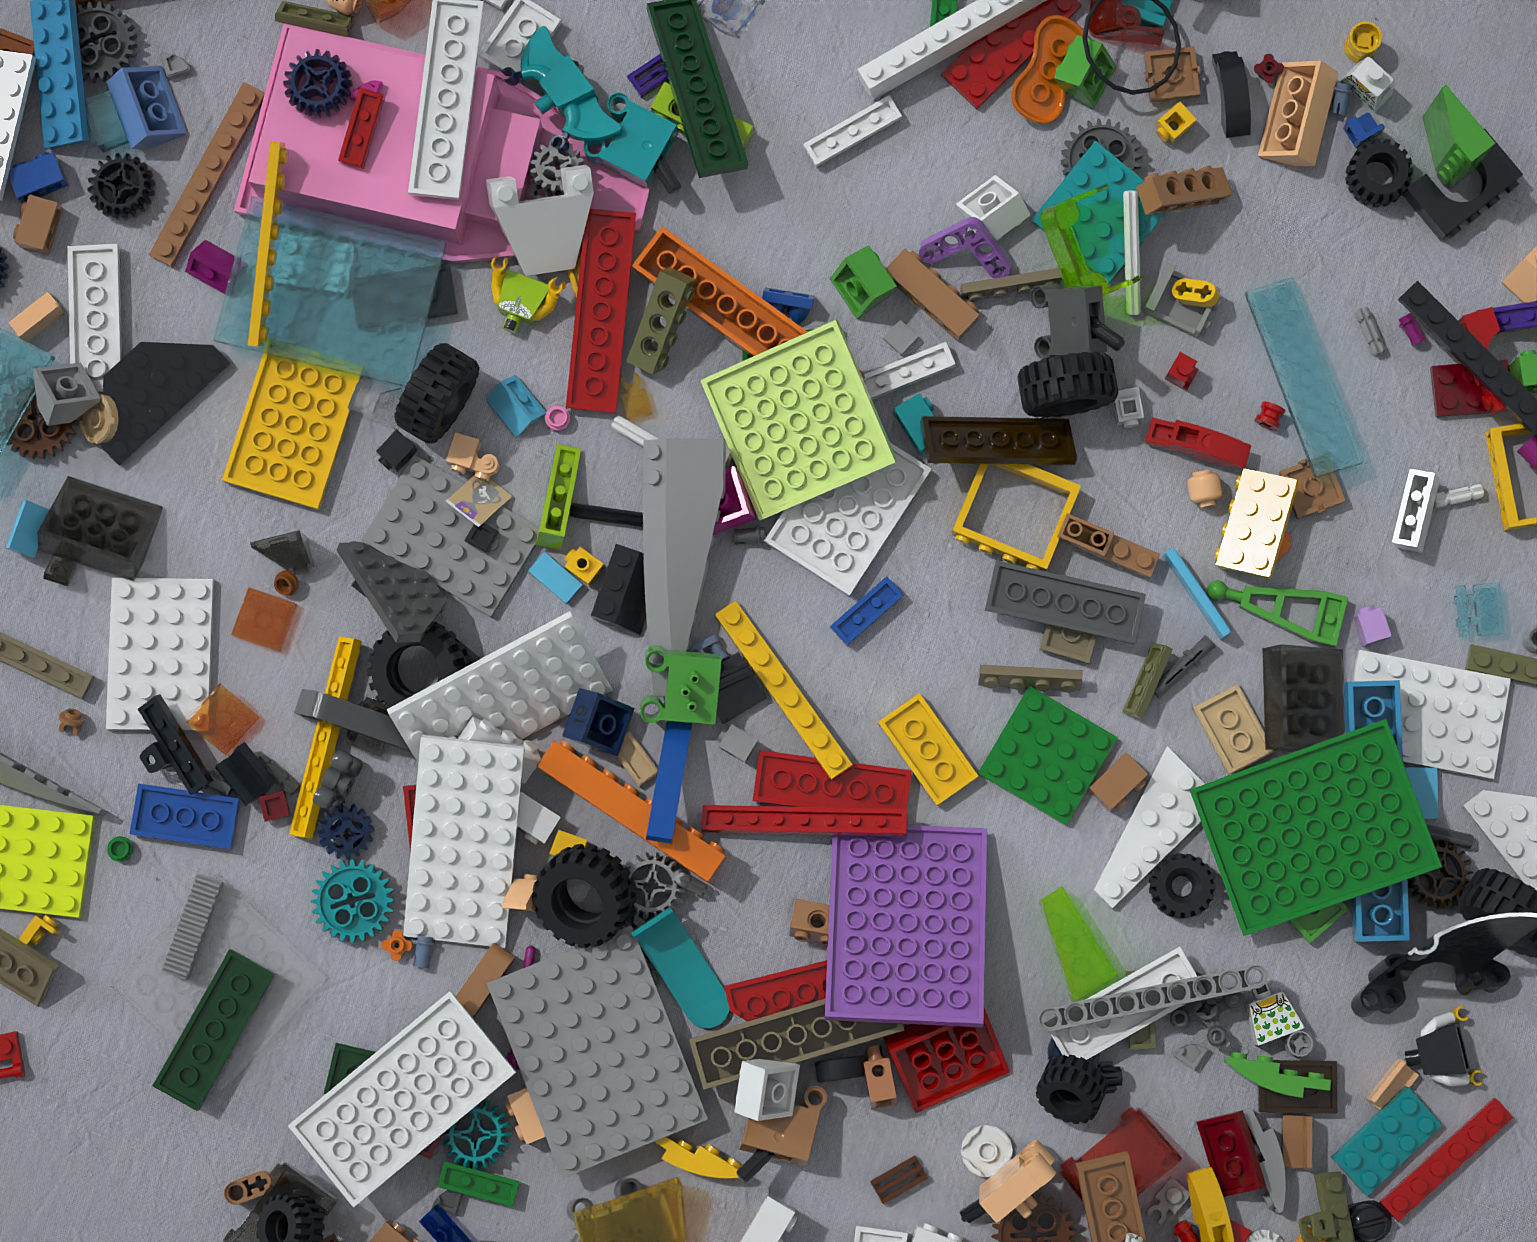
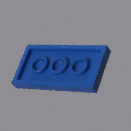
[129,783,240,850]

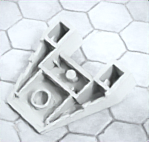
[486,165,594,276]

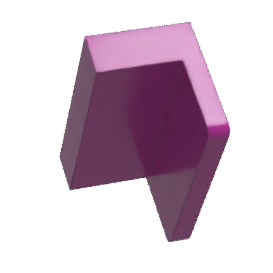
[185,240,247,296]

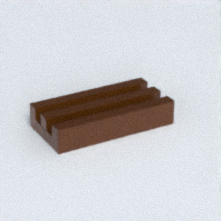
[870,1155,928,1204]

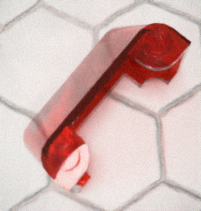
[1058,1107,1182,1205]

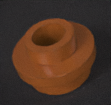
[274,570,299,595]

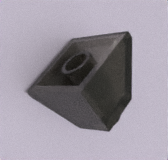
[250,530,314,575]

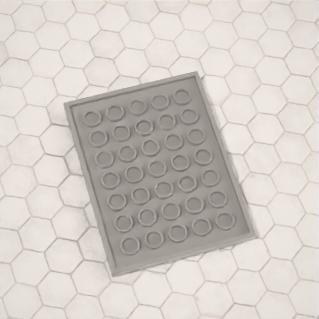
[487,925,708,1179]

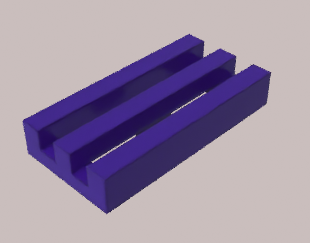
[627,54,668,98]

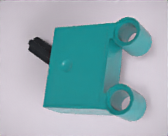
[583,92,682,194]

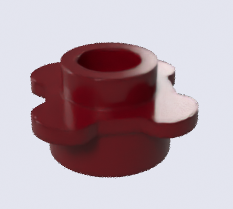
[1254,54,1284,83]

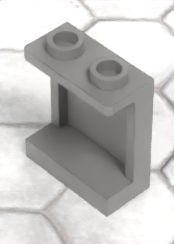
[1143,263,1222,338]

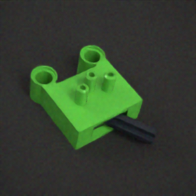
[640,645,753,725]

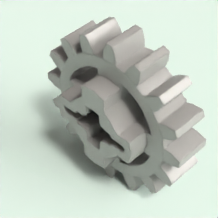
[530,140,584,195]

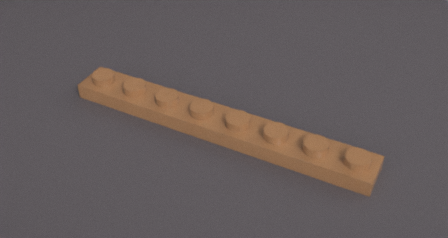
[149,82,265,268]

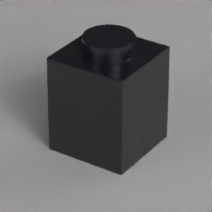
[376,429,418,472]

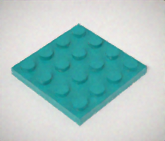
[1031,141,1167,283]

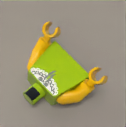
[491,255,567,334]

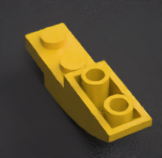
[654,1136,742,1178]
[1186,1166,1234,1242]

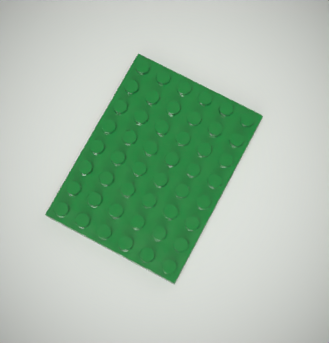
[1190,719,1442,936]

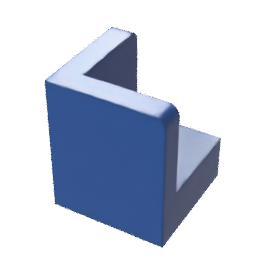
[1343,113,1385,149]

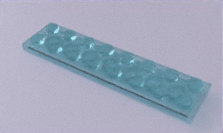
[1244,277,1364,479]

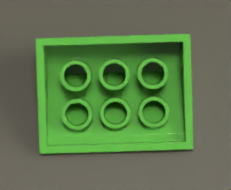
[1423,85,1495,189]

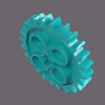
[311,859,395,943]

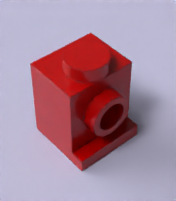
[1165,352,1199,391]

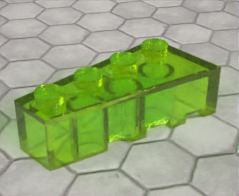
[1039,886,1118,1002]

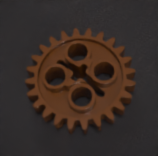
[0,378,79,460]
[991,1192,1076,1242]

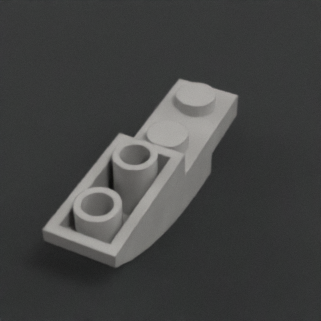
[1243,1107,1286,1213]

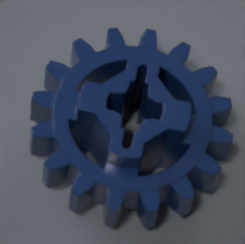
[317,803,375,860]

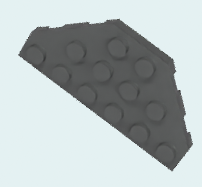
[337,541,447,643]

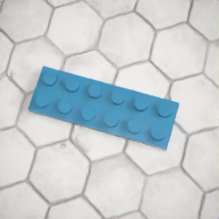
[30,0,89,150]

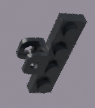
[138,694,214,795]

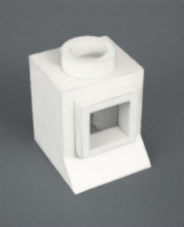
[1113,387,1144,428]

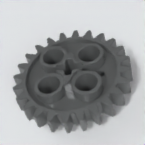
[77,2,138,83]
[1061,118,1142,175]

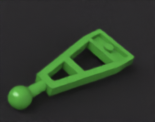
[1207,580,1348,647]

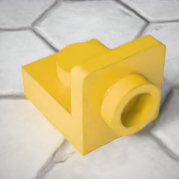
[18,914,62,947]

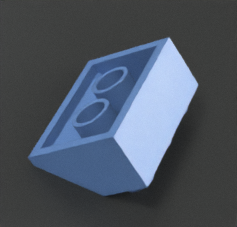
[106,66,187,149]

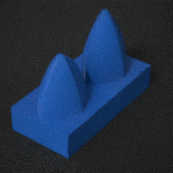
[762,287,815,325]

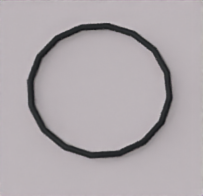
[1082,0,1181,95]

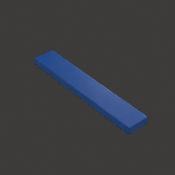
[646,721,692,844]

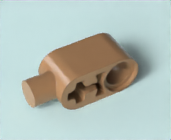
[224,1167,288,1205]

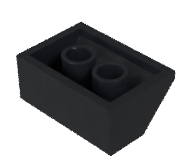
[591,544,646,635]

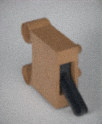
[736,1086,827,1183]

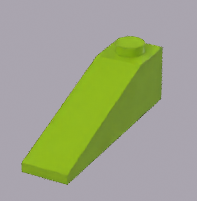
[536,444,581,550]

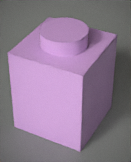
[1353,605,1391,646]

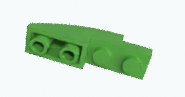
[1224,1052,1331,1098]

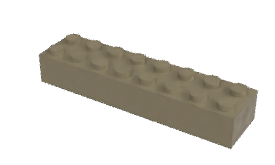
[689,999,904,1090]

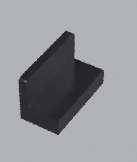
[215,742,276,806]

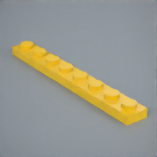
[248,141,288,347]
[715,600,853,781]
[289,637,362,839]

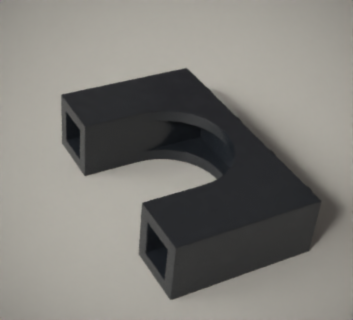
[1402,128,1523,241]

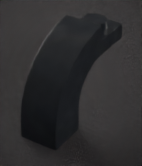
[1212,51,1251,138]

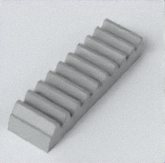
[162,874,224,980]

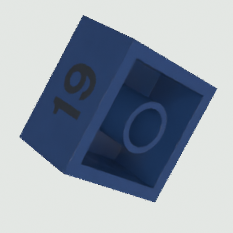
[562,688,635,756]

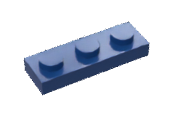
[830,576,904,646]

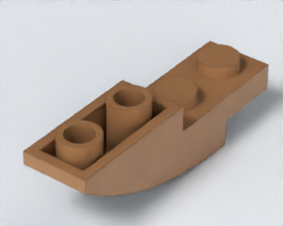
[1057,513,1160,579]

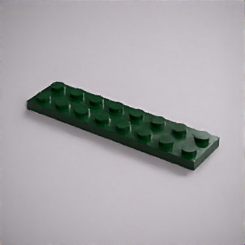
[646,0,749,178]

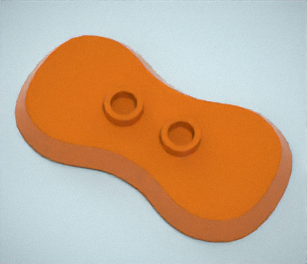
[1011,15,1088,124]

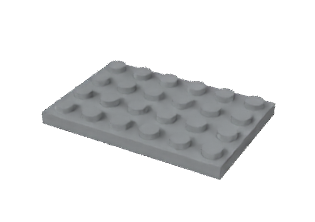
[362,454,539,618]

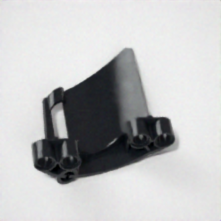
[1351,912,1537,1017]

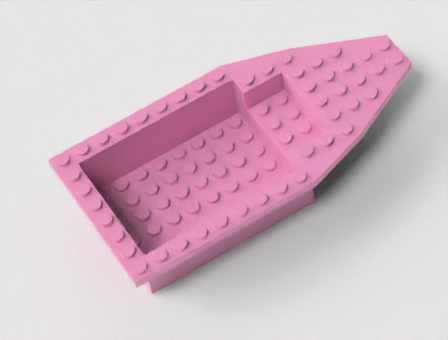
[234,23,652,263]

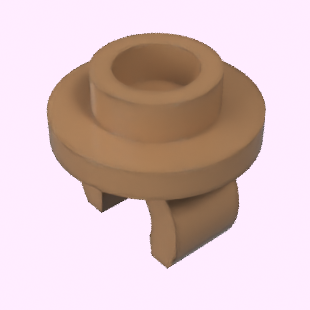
[59,709,85,737]

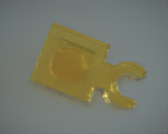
[620,373,652,420]

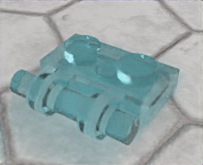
[1454,582,1505,637]

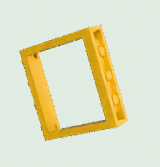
[1485,423,1537,531]
[951,464,1081,571]

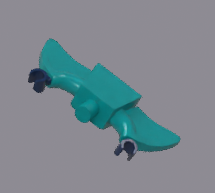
[502,26,622,151]

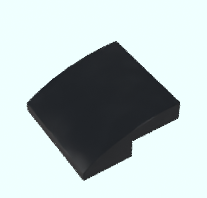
[716,652,766,724]

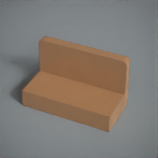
[1281,1115,1312,1169]

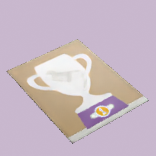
[445,475,512,527]

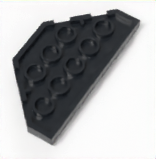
[101,342,231,466]

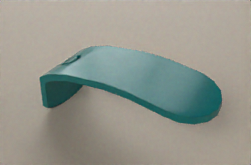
[631,907,730,1028]

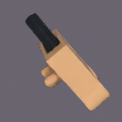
[960,1139,1056,1223]

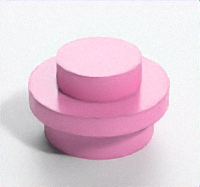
[545,405,570,431]

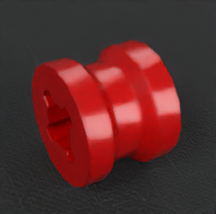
[1254,401,1285,430]

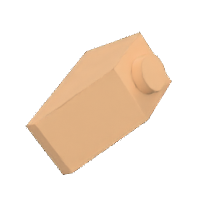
[502,874,538,912]

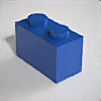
[8,152,69,204]

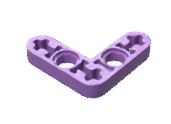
[919,217,1012,278]

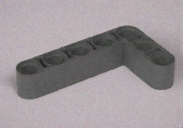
[294,689,411,752]

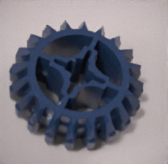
[283,49,353,119]

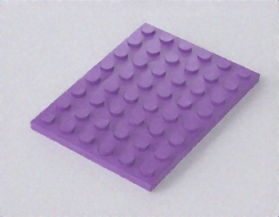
[825,825,987,1027]

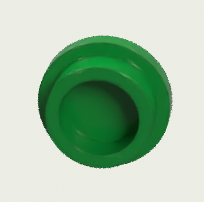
[107,836,133,862]

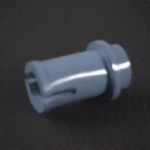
[1331,82,1353,115]
[413,935,435,968]

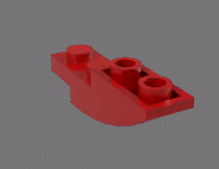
[1145,418,1252,470]

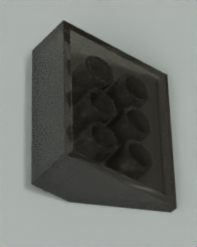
[37,476,163,581]
[1262,644,1345,751]

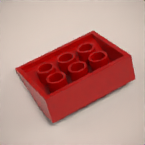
[883,1008,1010,1113]

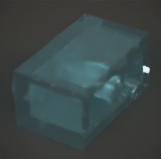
[85,90,129,153]

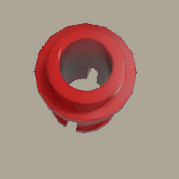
[1173,1219,1200,1242]

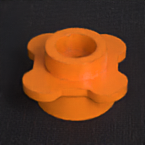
[381,930,413,961]

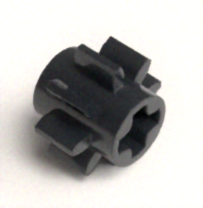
[1097,1061,1123,1094]

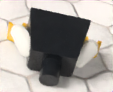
[1405,1006,1483,1086]

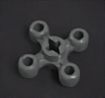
[313,750,363,813]
[1170,972,1245,1047]

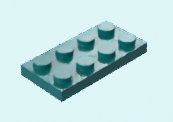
[1331,1086,1442,1196]

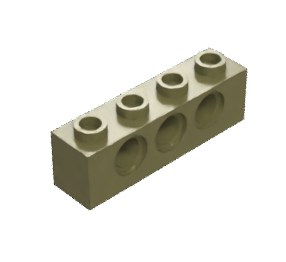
[626,267,696,374]

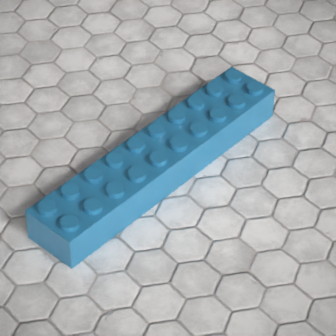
[1343,680,1410,942]

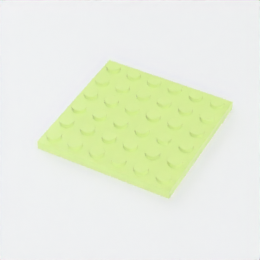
[700,320,898,521]

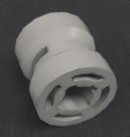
[1284,1031,1313,1057]

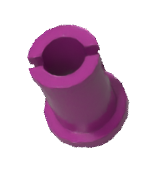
[1398,313,1426,346]

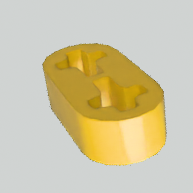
[1172,278,1220,307]

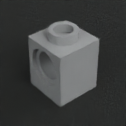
[717,724,758,764]

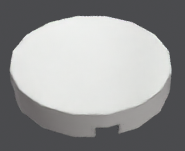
[961,1125,1013,1177]

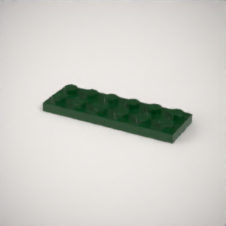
[152,949,276,1111]

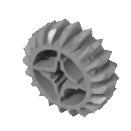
[626,852,686,921]

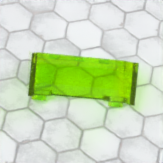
[1040,184,1144,295]

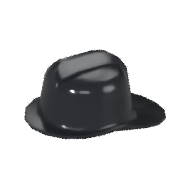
[1348,1200,1392,1242]

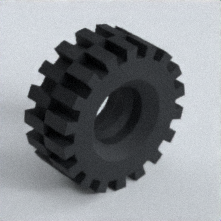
[1149,853,1216,919]

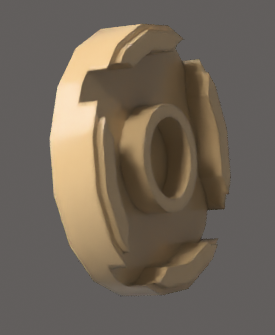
[80,393,119,444]

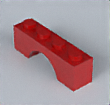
[1458,307,1518,416]

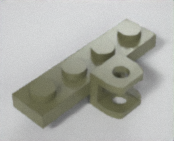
[1298,1171,1355,1242]

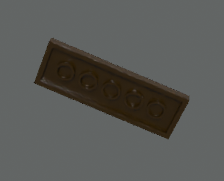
[920,416,1077,465]

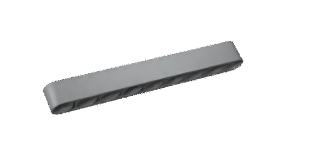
[1038,965,1268,1031]

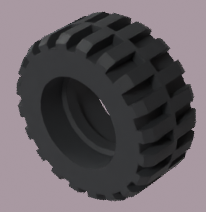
[394,343,480,444]
[1017,352,1119,418]
[367,623,469,710]
[532,844,637,948]
[1458,868,1537,958]

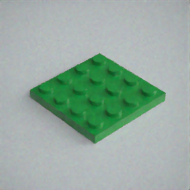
[977,686,1118,826]

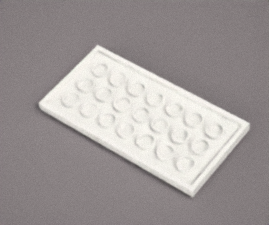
[387,611,613,762]
[403,735,525,948]
[288,991,517,1208]

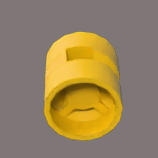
[1344,21,1382,63]

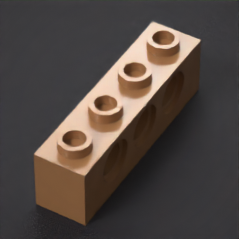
[1136,166,1233,215]
[790,899,830,946]

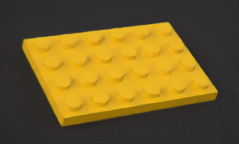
[222,338,365,510]

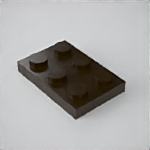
[1258,1060,1338,1113]

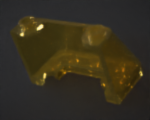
[572,1177,688,1242]

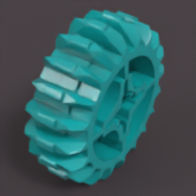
[443,1100,512,1170]

